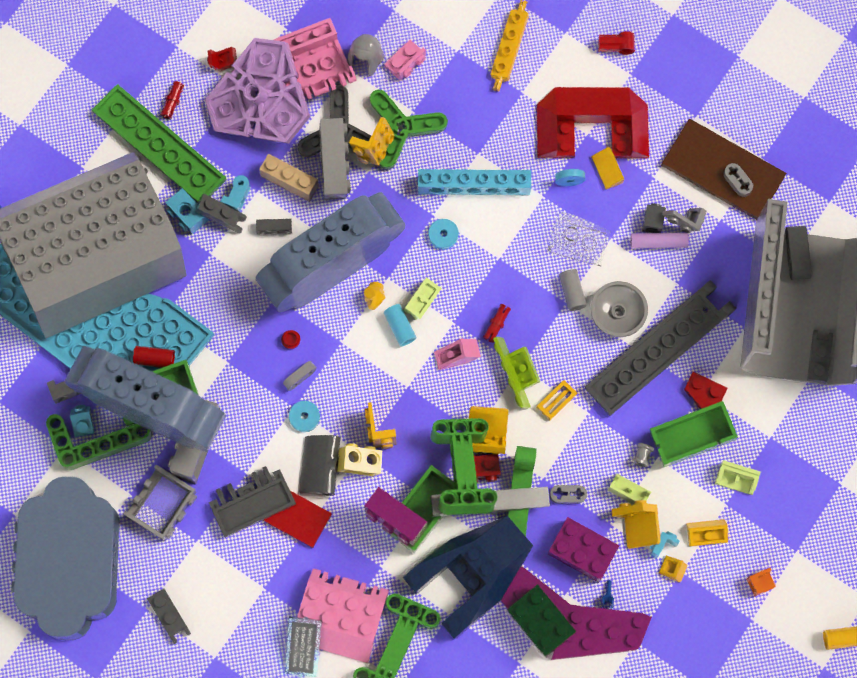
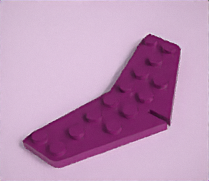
[501,566,652,660]

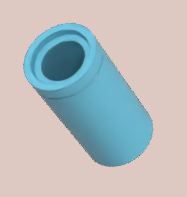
[383,304,417,347]

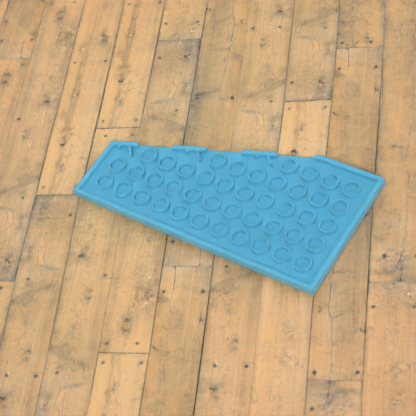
[0,244,215,372]

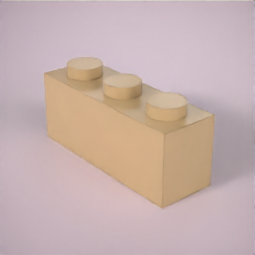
[259,154,319,202]

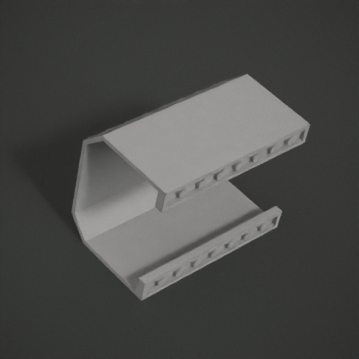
[0,152,187,338]
[740,199,857,386]

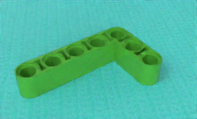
[46,414,153,471]
[508,446,537,536]

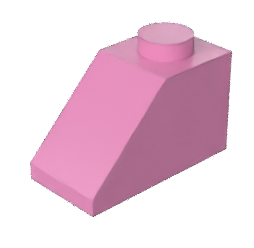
[434,339,481,370]

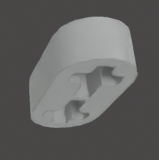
[724,163,753,197]
[283,361,317,391]
[550,485,587,504]

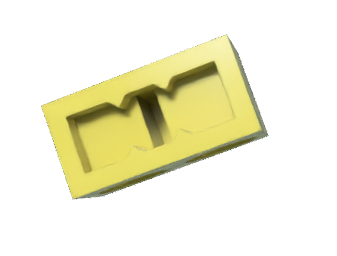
[337,443,382,477]

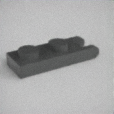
[195,193,247,233]
[807,330,833,384]
[147,588,191,645]

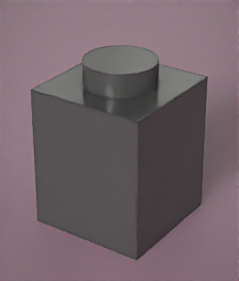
[642,203,666,233]

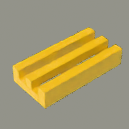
[536,380,577,421]

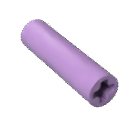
[630,233,689,248]

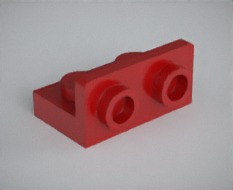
[474,454,501,483]

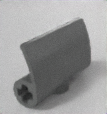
[299,435,341,496]

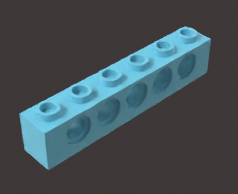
[418,169,531,195]

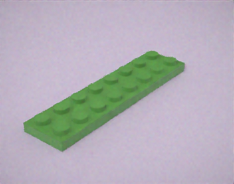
[92,84,227,203]

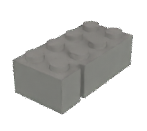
[319,118,351,200]
[168,399,220,484]

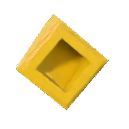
[659,555,688,583]

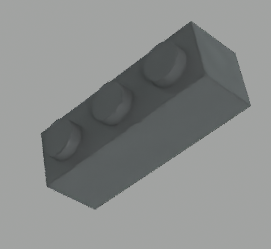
[256,218,292,236]

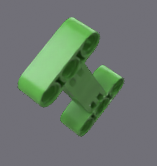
[430,418,498,515]
[353,593,440,678]

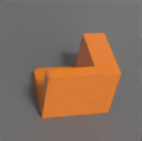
[746,567,776,597]

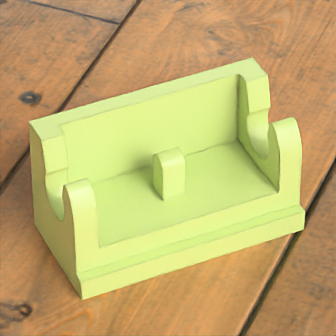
[403,277,442,320]
[715,460,761,495]
[608,473,651,505]

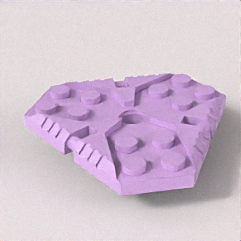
[205,37,310,144]

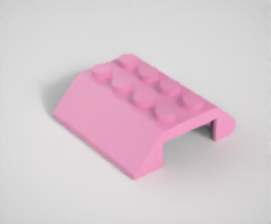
[273,18,357,100]
[296,568,389,663]

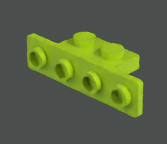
[493,337,541,409]

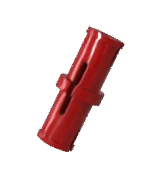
[160,81,185,119]
[483,304,511,343]

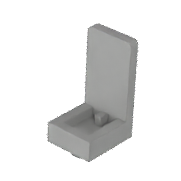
[662,207,707,233]

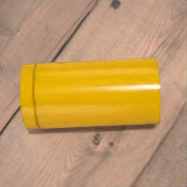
[823,626,857,650]

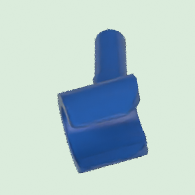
[602,580,614,609]

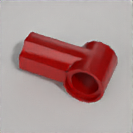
[598,31,635,55]

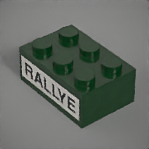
[506,584,576,659]

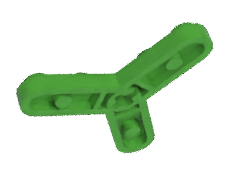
[370,89,448,170]

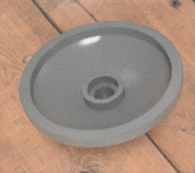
[591,281,648,337]

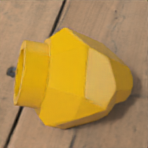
[363,282,385,310]

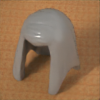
[347,34,385,77]

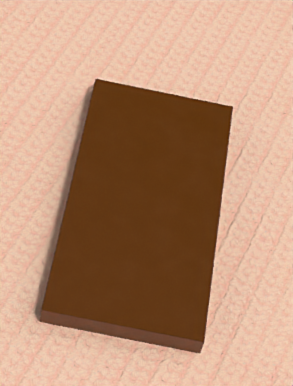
[661,118,787,220]

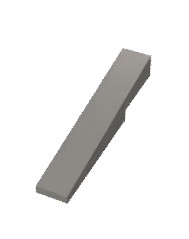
[431,487,550,517]

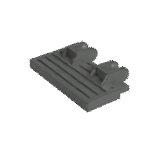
[209,466,296,538]

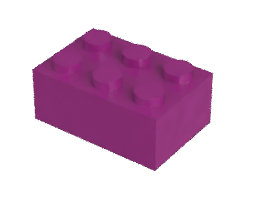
[364,486,427,547]
[547,517,620,583]

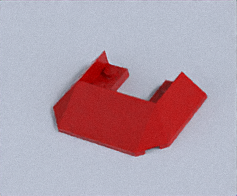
[537,87,649,159]

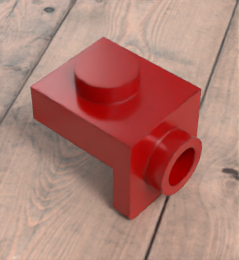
[207,46,237,72]

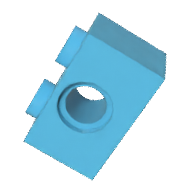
[165,188,209,234]

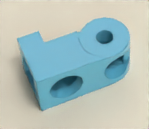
[221,175,250,212]

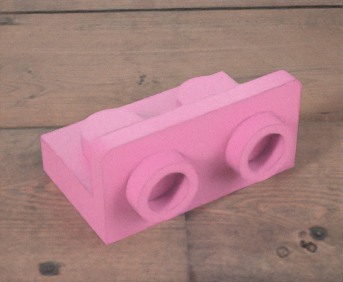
[384,40,426,81]

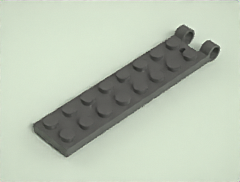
[585,280,737,416]

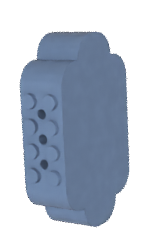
[256,192,405,313]
[64,346,226,452]
[11,477,120,640]

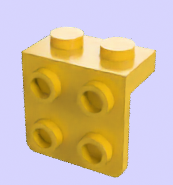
[349,117,394,166]
[364,402,397,449]
[469,406,508,454]
[611,500,660,549]

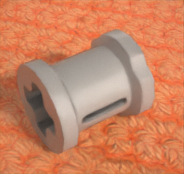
[632,443,654,467]

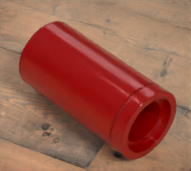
[133,346,175,368]

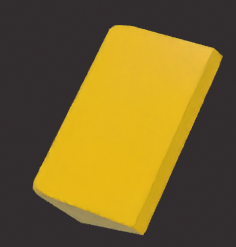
[591,147,624,190]
[686,519,728,547]

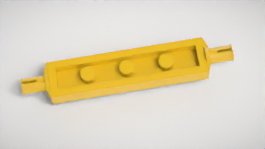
[490,0,529,92]

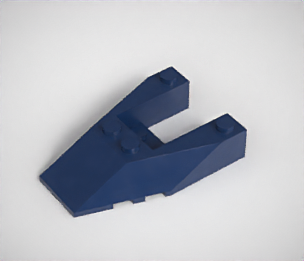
[403,516,533,639]

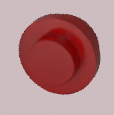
[281,330,301,349]

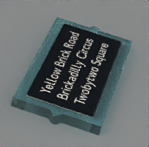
[284,617,322,677]

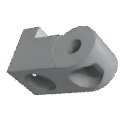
[47,380,80,404]

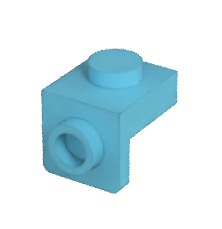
[70,405,94,437]
[649,531,680,559]

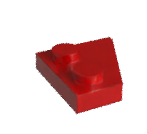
[684,371,728,409]

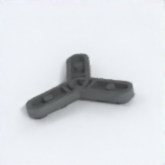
[298,85,372,158]

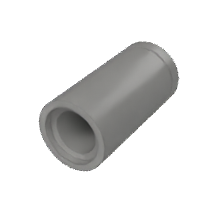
[559,269,587,311]

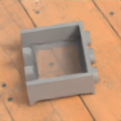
[123,465,197,541]

